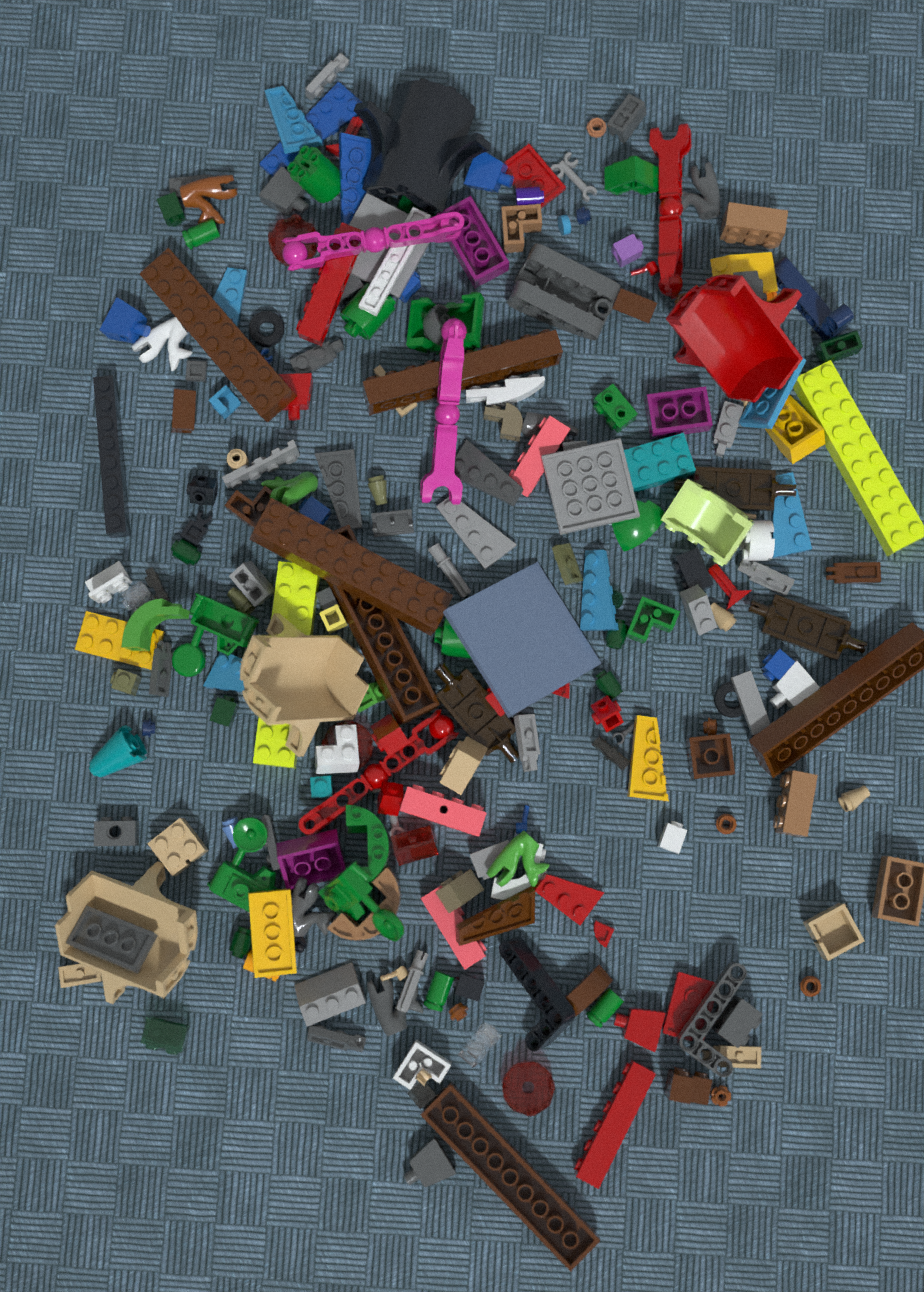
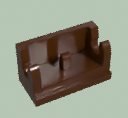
[612,288,657,324]
[171,389,196,433]

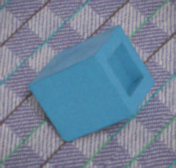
[209,385,241,420]

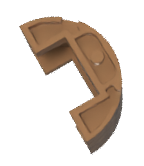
[327,867,401,940]

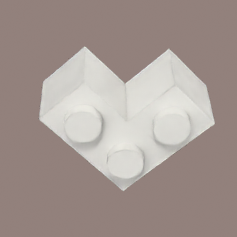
[315,725,359,774]
[393,1039,451,1090]

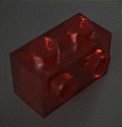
[391,825,439,866]

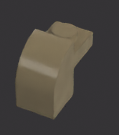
[484,403,523,442]

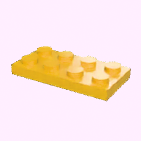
[75,611,165,670]
[248,889,297,978]

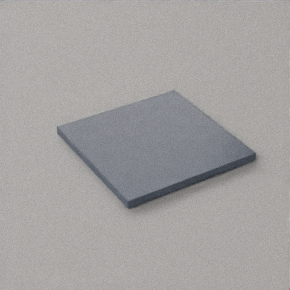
[443,562,602,718]

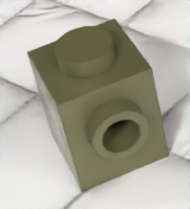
[110,669,142,696]

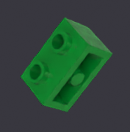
[593,384,638,433]

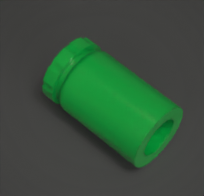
[182,219,220,250]
[423,971,454,1012]
[586,988,624,1028]

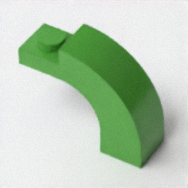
[121,599,190,651]

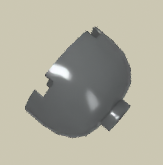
[423,304,456,345]

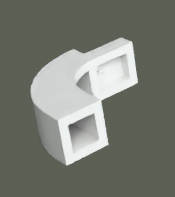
[491,843,547,900]

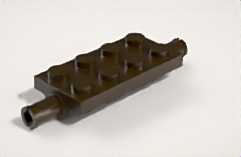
[674,466,797,511]
[748,594,867,661]
[434,662,519,763]

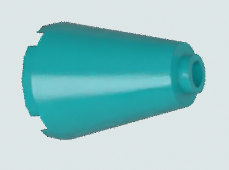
[89,725,147,778]

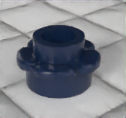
[577,206,591,226]
[142,718,155,738]

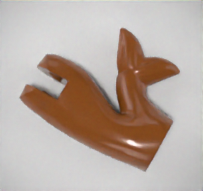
[180,175,238,225]

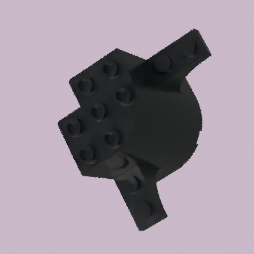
[354,78,491,215]

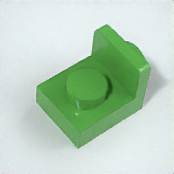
[358,682,386,713]

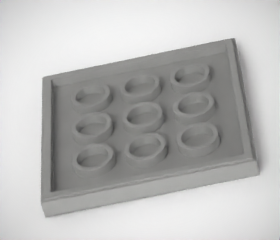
[349,193,430,299]
[541,438,640,535]

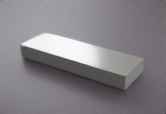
[731,670,770,735]

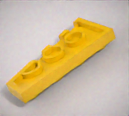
[627,715,669,801]

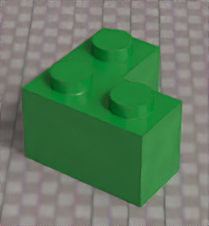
[605,156,659,196]
[626,596,680,644]

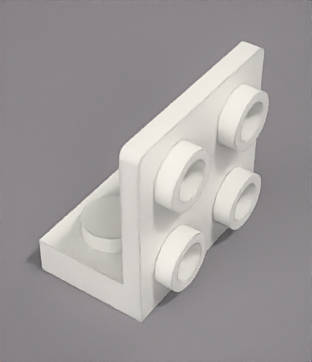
[85,561,133,603]

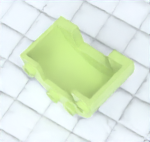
[661,479,754,566]

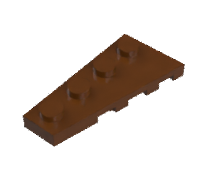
[456,886,535,946]

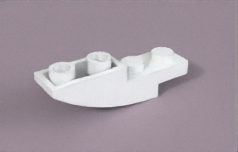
[466,374,545,407]

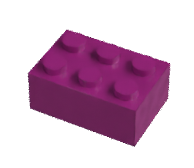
[644,386,713,439]
[276,829,347,890]

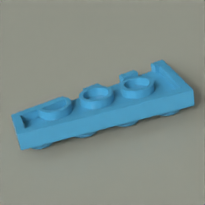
[265,86,323,154]
[195,267,248,342]
[772,472,812,558]

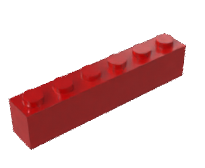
[296,222,363,346]
[573,1059,656,1189]

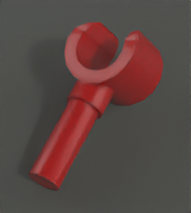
[630,261,659,276]

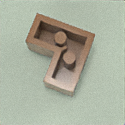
[501,204,542,253]

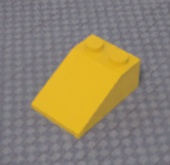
[710,252,778,294]
[764,394,826,464]

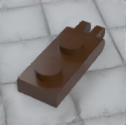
[825,562,881,584]

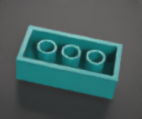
[624,433,696,493]

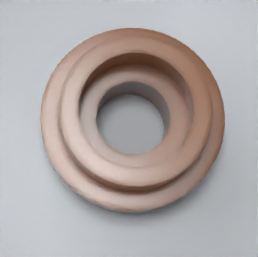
[587,118,606,138]

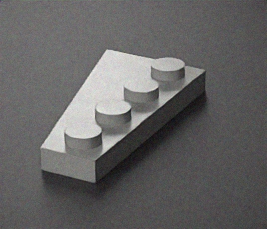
[222,440,300,489]
[436,497,517,570]

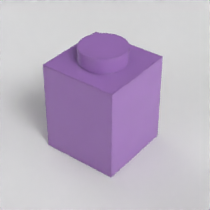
[611,234,644,268]

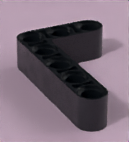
[499,937,575,1052]

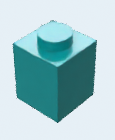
[310,776,334,799]

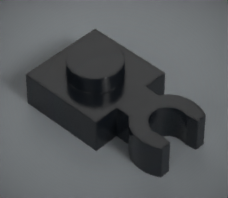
[180,510,212,548]

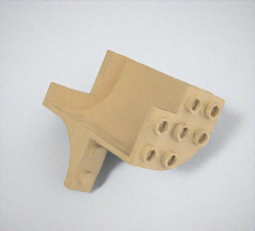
[240,613,369,757]
[55,861,198,1004]

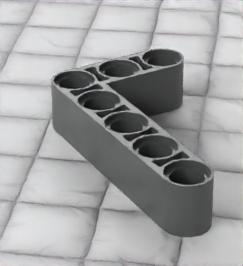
[677,962,747,1077]

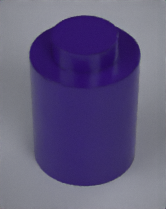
[515,187,544,206]

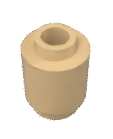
[227,449,249,471]

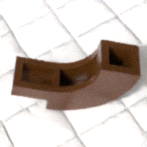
[565,965,613,1017]

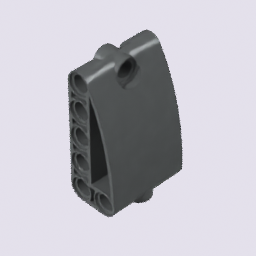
[506,243,621,341]

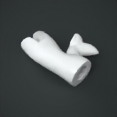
[132,317,192,371]

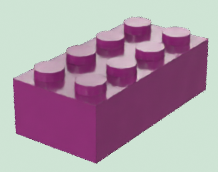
[436,196,509,289]

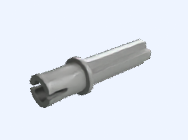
[428,543,471,598]
[396,950,429,1013]

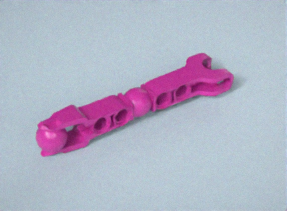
[282,212,464,271]
[420,318,467,505]

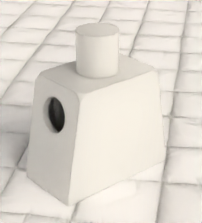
[770,661,820,709]

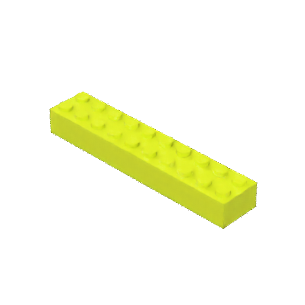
[793,360,924,557]
[253,561,320,769]

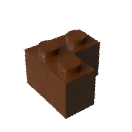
[224,486,282,530]
[664,1067,712,1105]

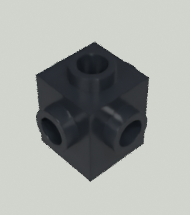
[186,475,218,506]

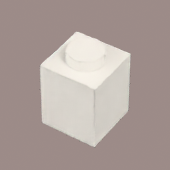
[657,821,687,854]

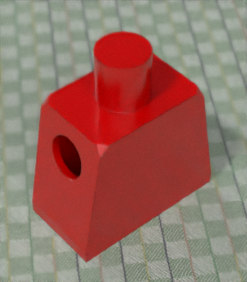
[279,373,313,421]
[613,1007,665,1052]

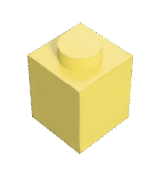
[319,604,348,634]

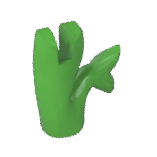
[261,471,318,506]
[486,830,550,888]

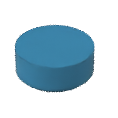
[558,214,571,236]

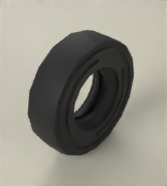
[249,311,284,347]
[714,682,744,718]

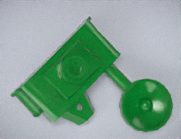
[172,593,259,677]
[207,817,280,912]
[318,861,404,941]

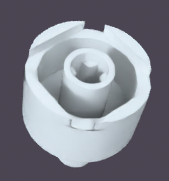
[738,520,775,561]

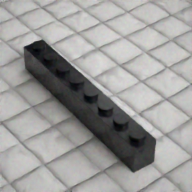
[93,375,131,538]

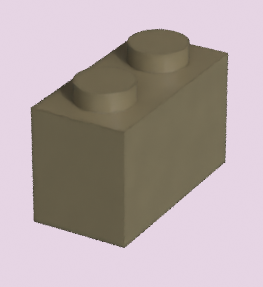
[435,869,484,913]

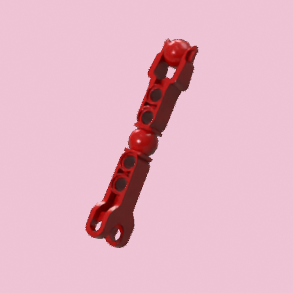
[649,123,692,299]
[299,709,459,836]

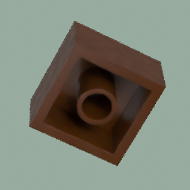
[686,733,735,780]

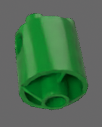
[287,145,340,203]
[339,283,396,340]
[434,617,472,659]

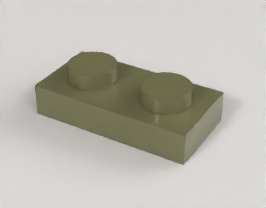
[552,543,583,585]

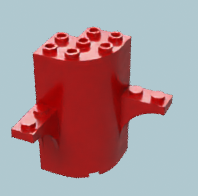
[666,274,803,403]

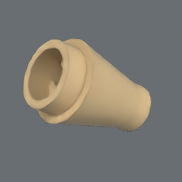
[710,602,737,632]
[838,785,870,812]

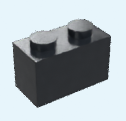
[672,548,714,591]

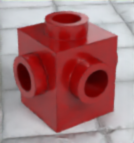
[590,695,624,733]

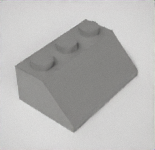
[294,962,367,1026]

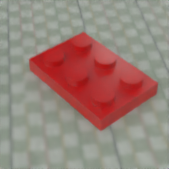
[504,144,566,208]
[662,972,715,1041]

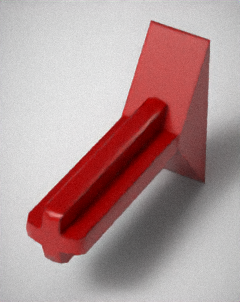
[325,117,363,157]
[708,564,752,610]

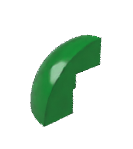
[612,500,665,552]

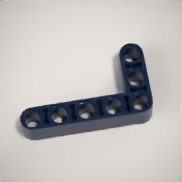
[774,257,854,341]

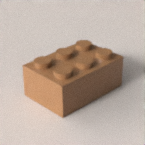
[720,202,788,249]
[773,770,818,837]
[871,856,924,926]

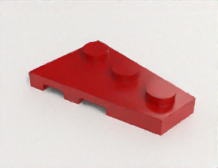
[534,873,604,925]

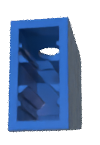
[464,152,514,193]
[99,297,151,344]

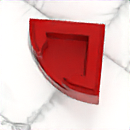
[593,920,614,948]

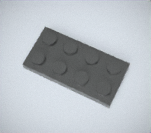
[66,906,158,974]

